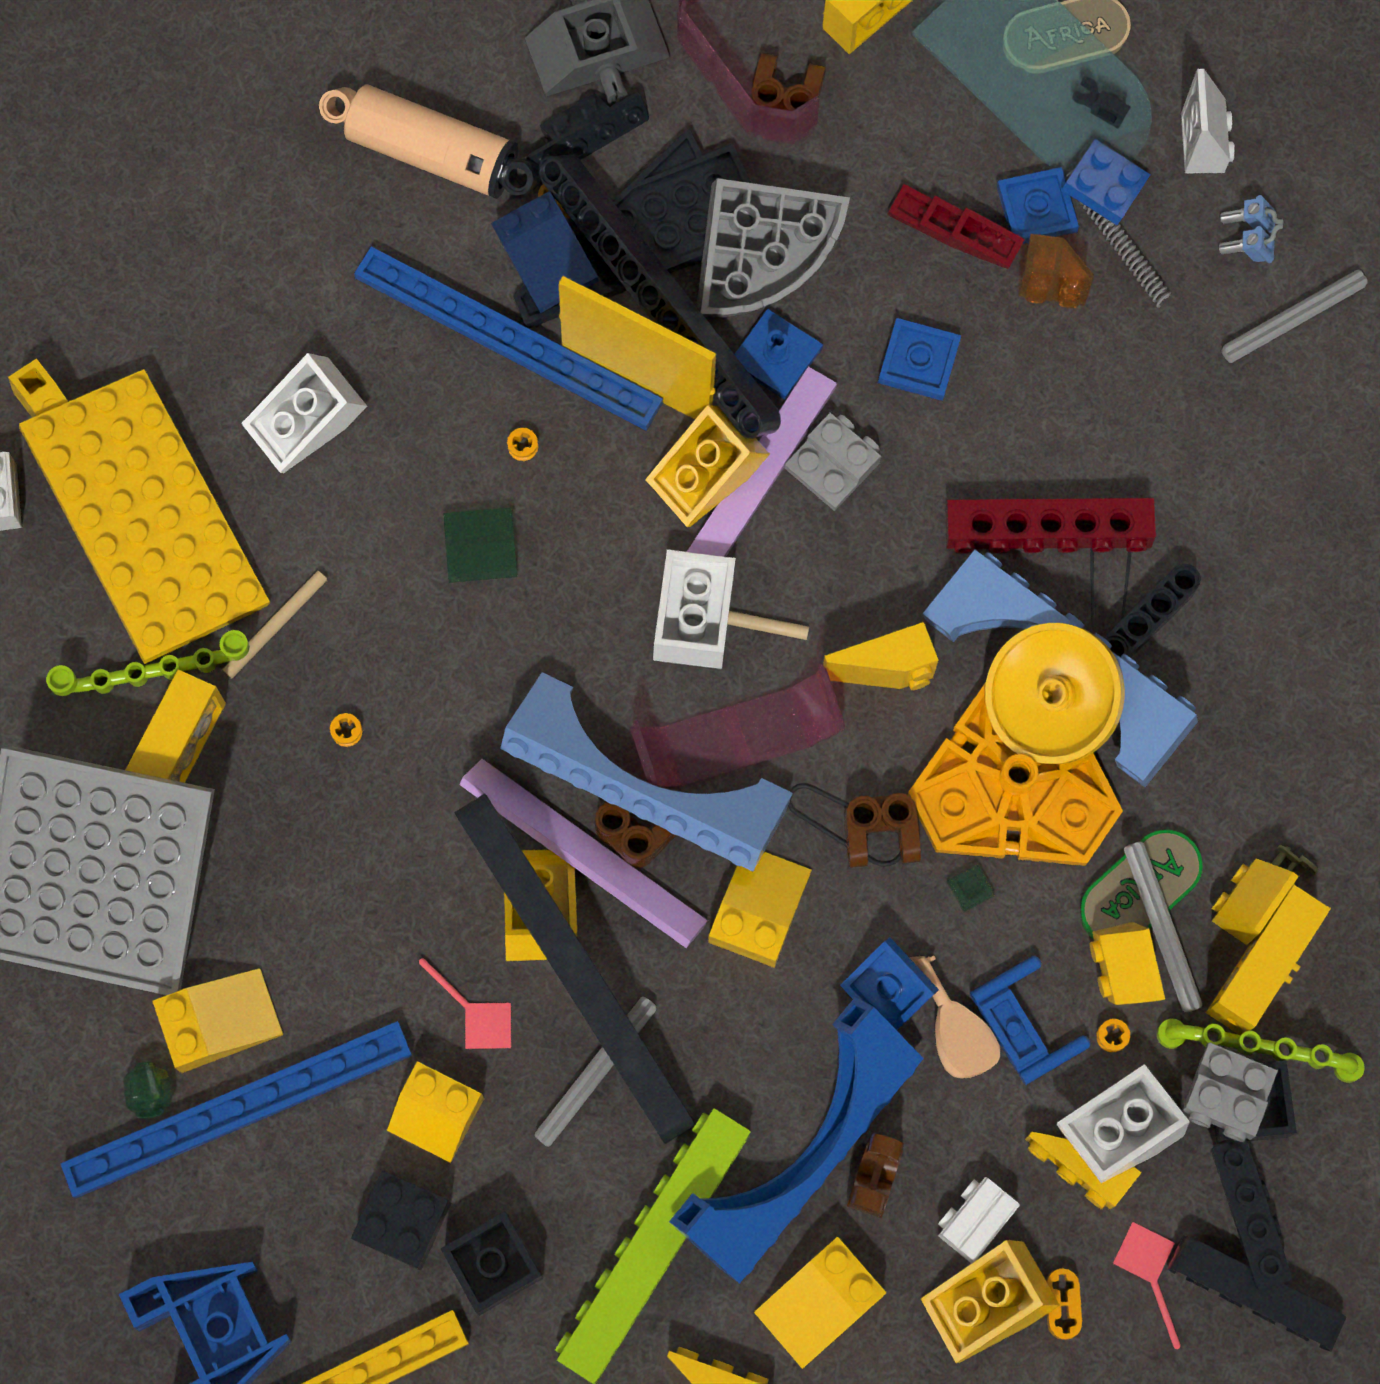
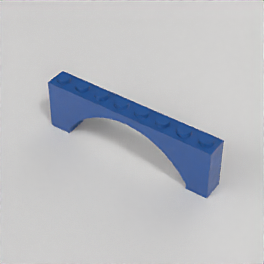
[669,997,924,1284]

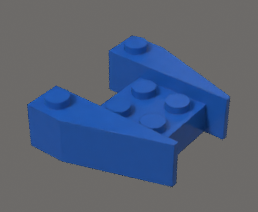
[119,1262,292,1384]

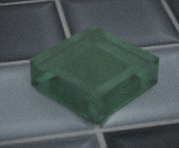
[947,865,995,913]

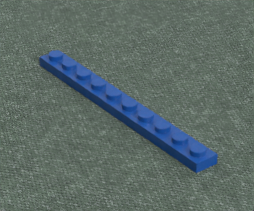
[354,247,663,431]
[60,1021,412,1198]

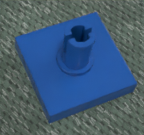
[734,309,823,400]

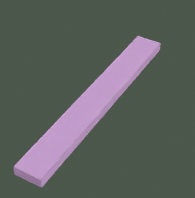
[687,366,837,557]
[460,759,708,948]

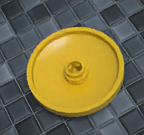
[985,623,1125,764]

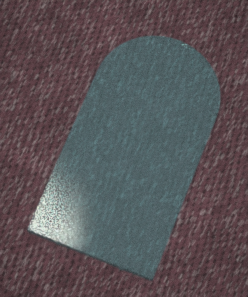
[911,0,1152,175]

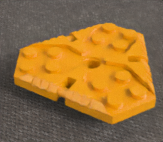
[908,682,1123,866]

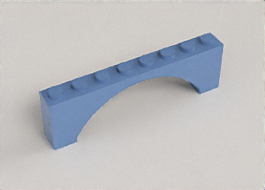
[923,550,1198,787]
[500,672,793,872]

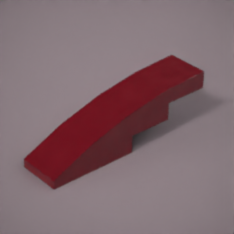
[887,184,1025,269]

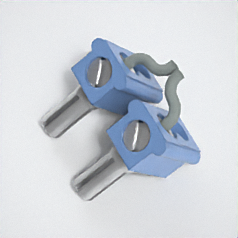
[1219,195,1283,263]

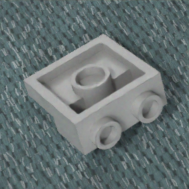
[784,413,881,511]
[1182,1042,1278,1142]

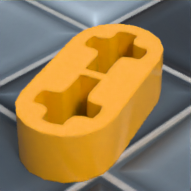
[1046,1268,1082,1340]

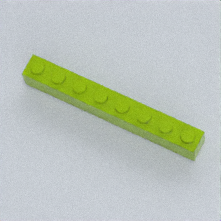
[555,1108,751,1384]

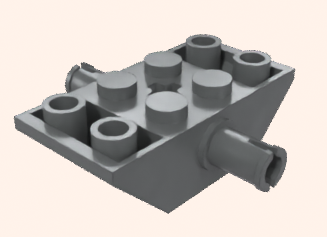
[525,0,669,104]

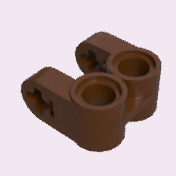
[751,52,826,128]
[595,776,677,868]
[844,793,921,868]
[847,1133,904,1218]

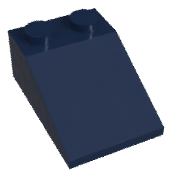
[491,191,600,313]

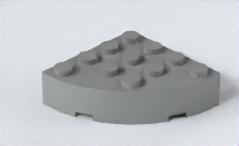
[696,178,850,318]

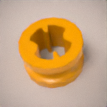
[507,428,538,461]
[330,713,363,747]
[1096,1019,1130,1052]

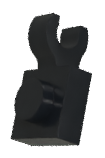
[1072,76,1131,129]

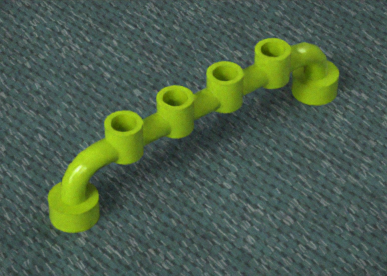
[46,630,250,696]
[1157,1019,1365,1083]

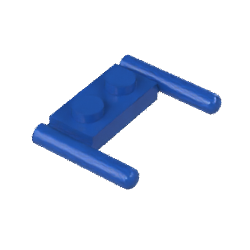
[970,956,1091,1085]

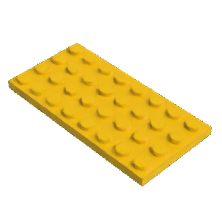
[19,369,270,664]

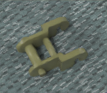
[1266,845,1318,875]

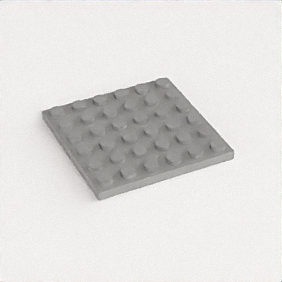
[0,745,215,995]

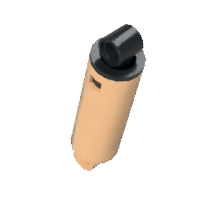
[319,84,541,199]

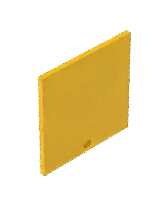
[559,276,716,419]

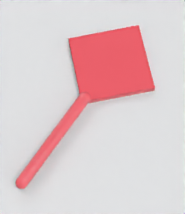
[419,958,511,1049]
[1113,1222,1181,1349]

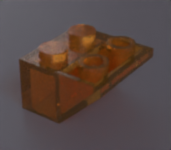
[1018,234,1094,308]

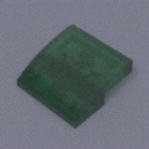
[443,507,518,583]

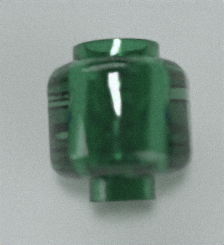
[123,1062,172,1119]

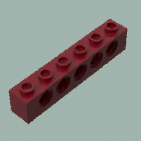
[945,498,1156,554]

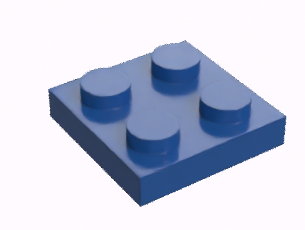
[1061,139,1151,225]
[996,167,1079,244]
[878,318,961,401]
[840,937,939,1030]

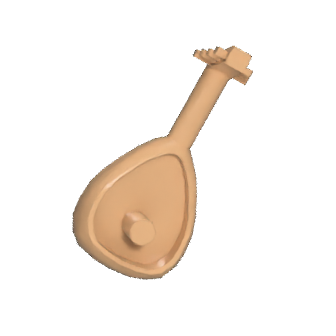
[909,956,1000,1078]

